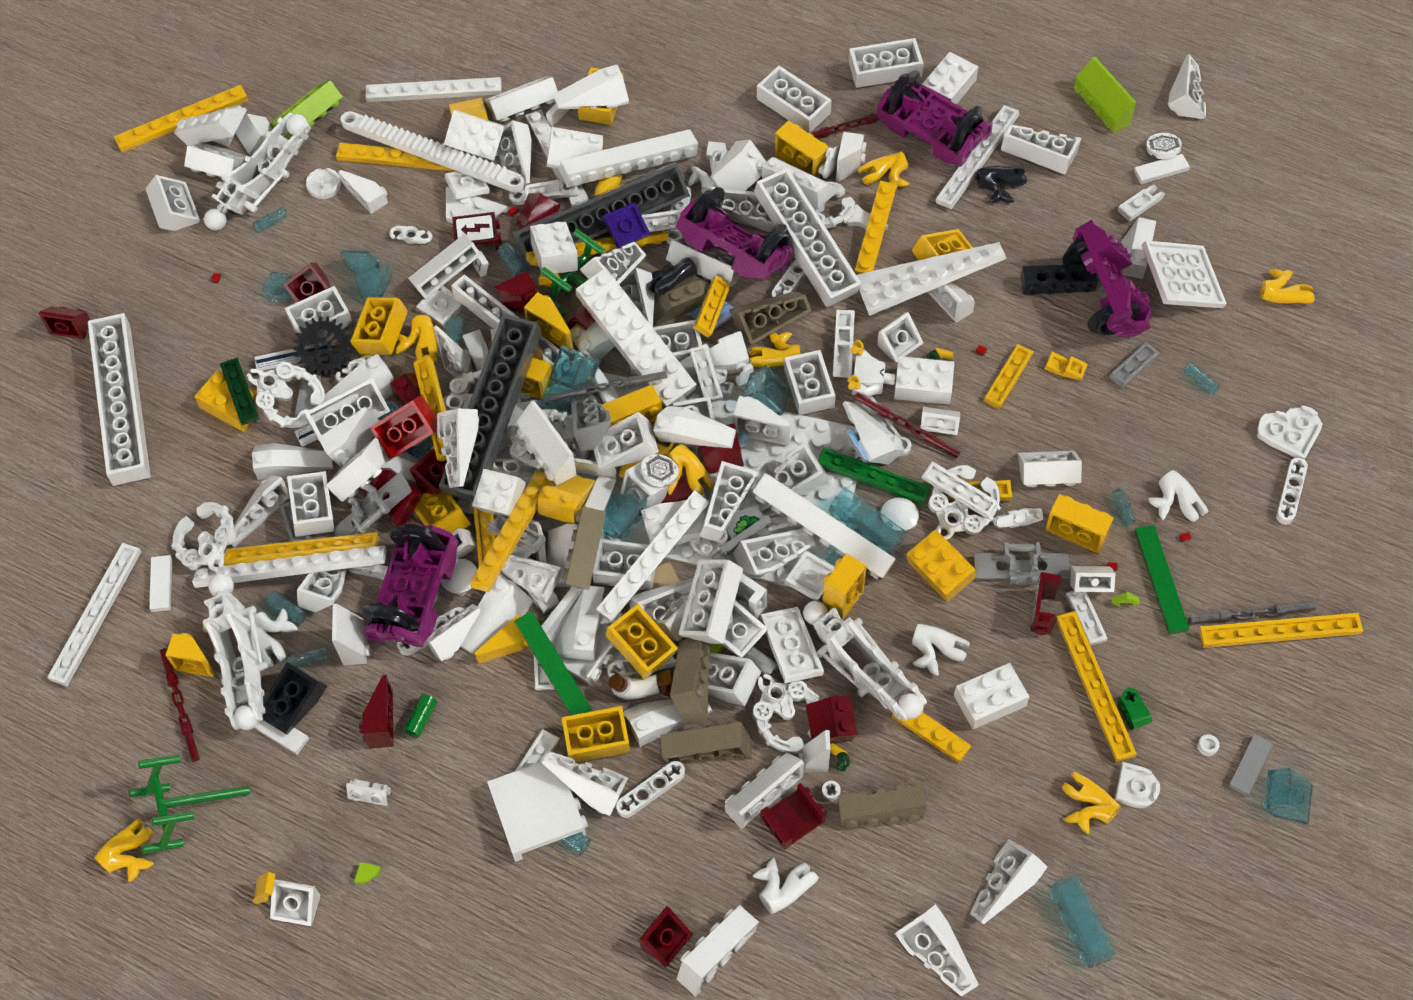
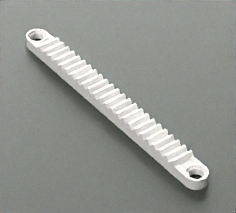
[341,111,524,192]

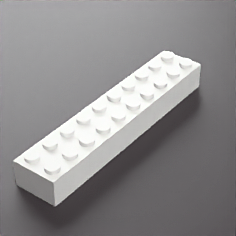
[88,313,151,486]

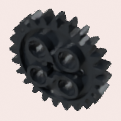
[293,316,353,376]

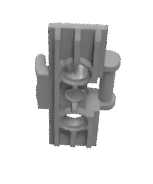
[334,471,412,537]
[974,542,1070,585]

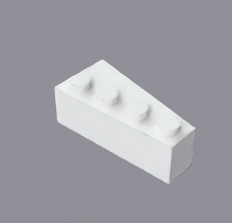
[1001,124,1081,174]
[676,905,759,997]

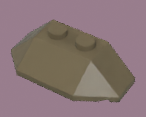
[653,275,710,326]

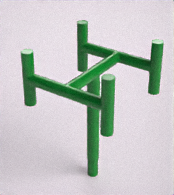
[539,229,606,317]
[128,755,250,854]

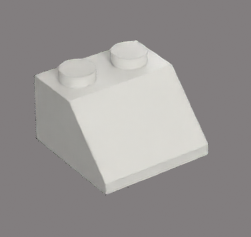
[836,132,867,182]
[620,461,669,516]

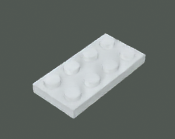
[760,607,824,683]

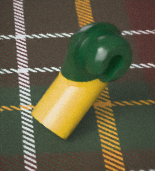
[927,348,954,361]
[830,743,850,772]

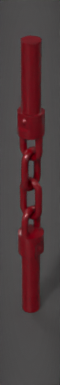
[810,110,890,138]
[854,393,961,458]
[160,648,200,762]

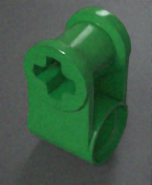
[1118,688,1152,730]

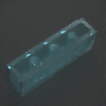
[828,487,907,555]
[1050,875,1116,969]

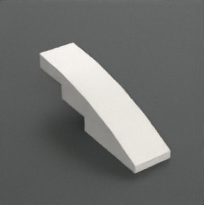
[833,310,855,378]

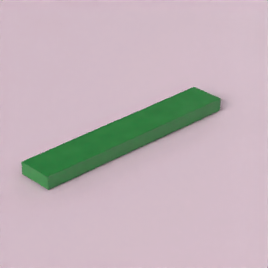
[818,447,931,505]
[1134,525,1189,635]
[514,611,593,715]

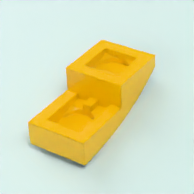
[1044,351,1088,380]
[253,872,276,904]

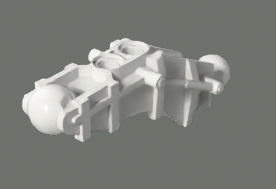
[204,113,311,231]
[203,573,268,730]
[803,601,927,721]

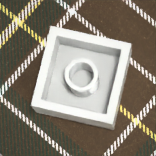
[472,469,526,518]

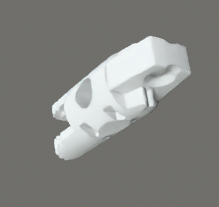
[992,508,1043,528]

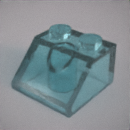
[548,345,601,390]
[743,365,790,416]
[603,494,644,539]
[1263,768,1313,824]

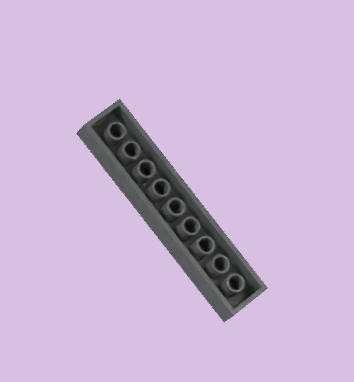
[512,163,690,266]
[439,314,542,502]

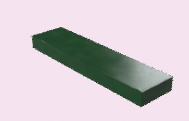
[220,357,260,425]

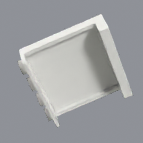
[541,587,624,685]
[487,761,588,862]

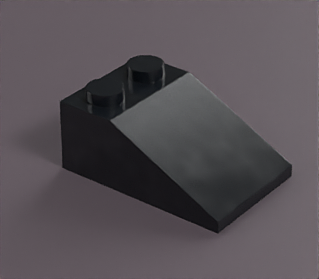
[262,662,327,735]

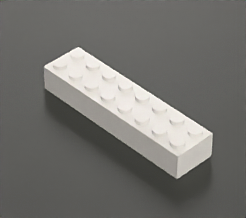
[754,168,861,308]
[576,268,697,409]

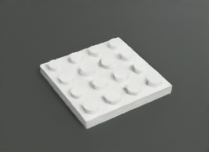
[1142,240,1227,308]

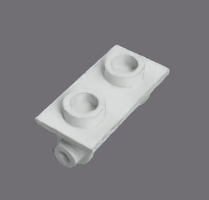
[346,779,391,806]

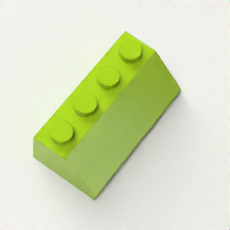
[1074,57,1137,133]
[269,80,343,139]

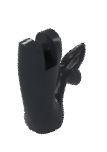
[976,166,1027,203]
[648,257,697,296]

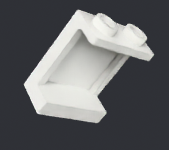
[736,573,767,619]

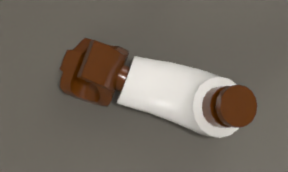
[608,669,674,700]

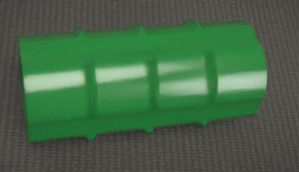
[403,694,438,738]

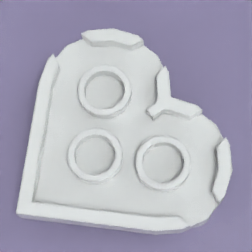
[1257,406,1322,460]

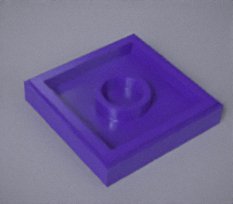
[602,203,650,249]

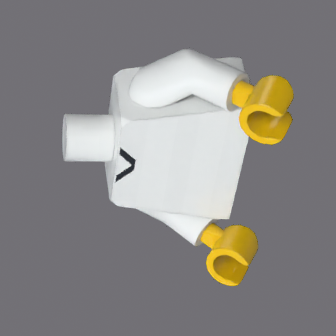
[847,340,895,398]

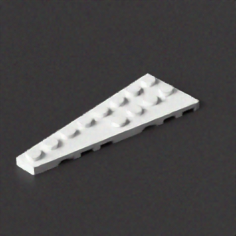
[856,242,1006,316]

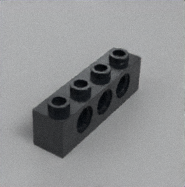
[1020,264,1098,295]

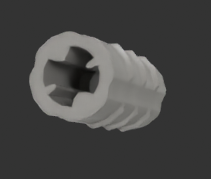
[737,647,779,677]

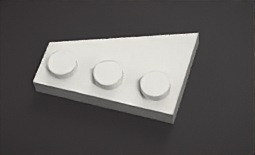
[501,555,563,603]

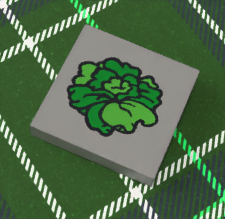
[726,504,771,540]

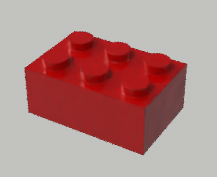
[369,395,437,460]

